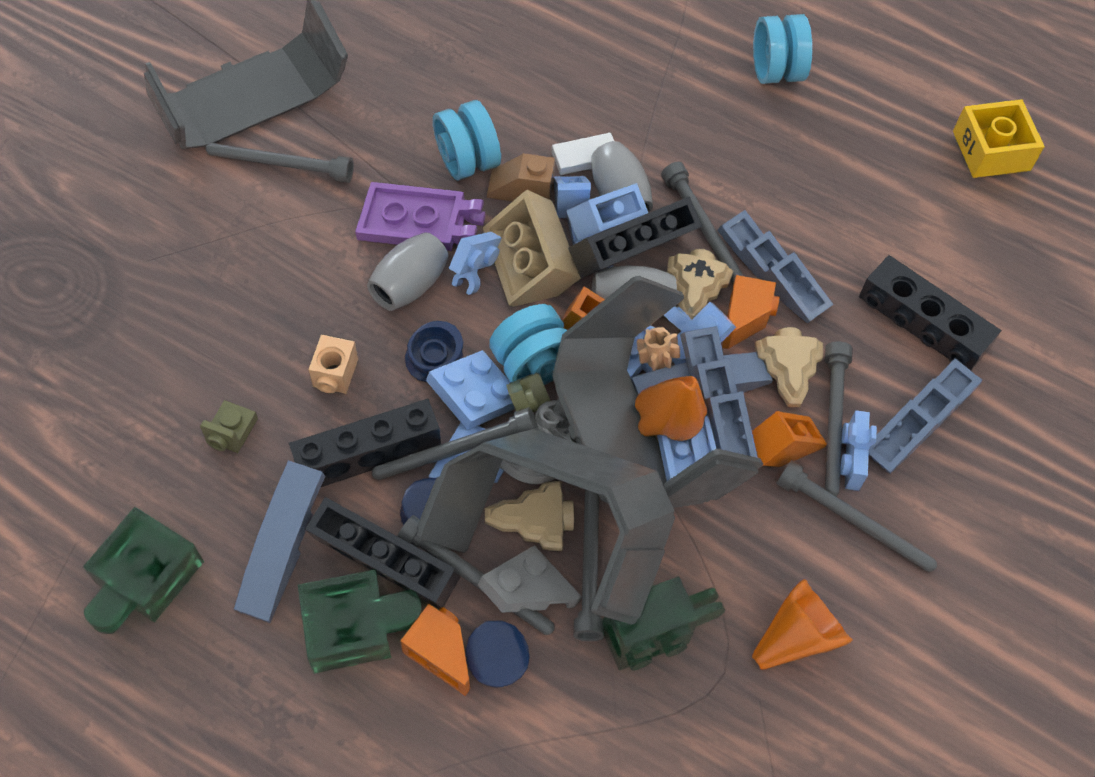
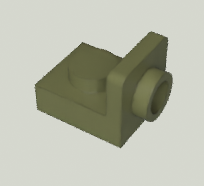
[506,372,551,412]
[200,400,258,453]

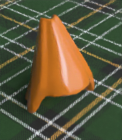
[635,376,707,441]
[752,579,853,670]

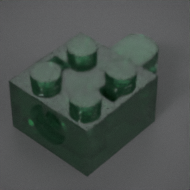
[83,507,204,634]
[298,569,423,674]
[603,576,726,671]

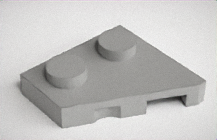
[478,545,582,613]

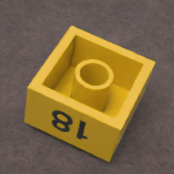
[953,99,1045,178]

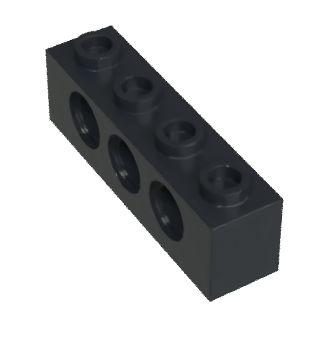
[568,196,702,278]
[859,255,1002,371]
[289,399,441,487]
[305,497,461,609]

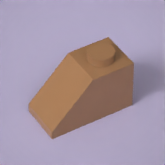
[487,153,555,201]

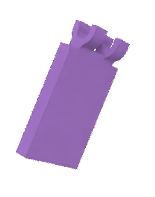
[355,182,486,251]

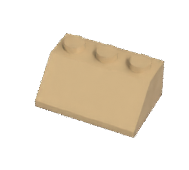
[483,190,581,307]

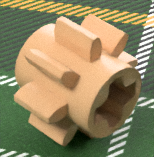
[637,327,680,371]

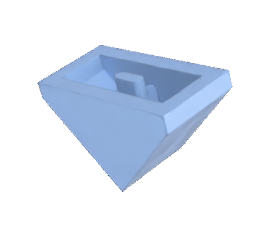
[554,176,591,218]

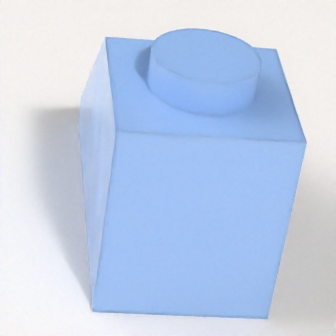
[566,183,648,241]

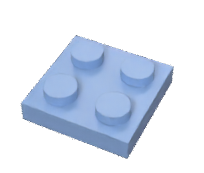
[426,350,515,430]

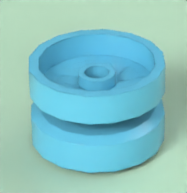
[753,14,812,84]
[433,100,501,181]
[489,304,567,385]

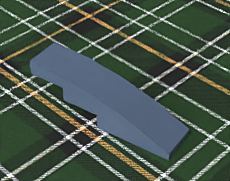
[717,210,834,323]
[680,326,758,458]
[632,352,773,394]
[869,359,982,474]
[234,460,325,623]

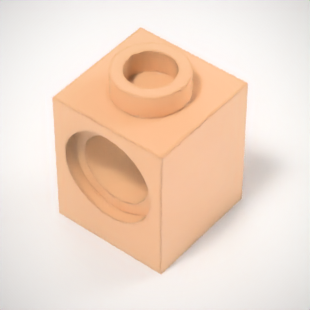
[309,335,358,394]

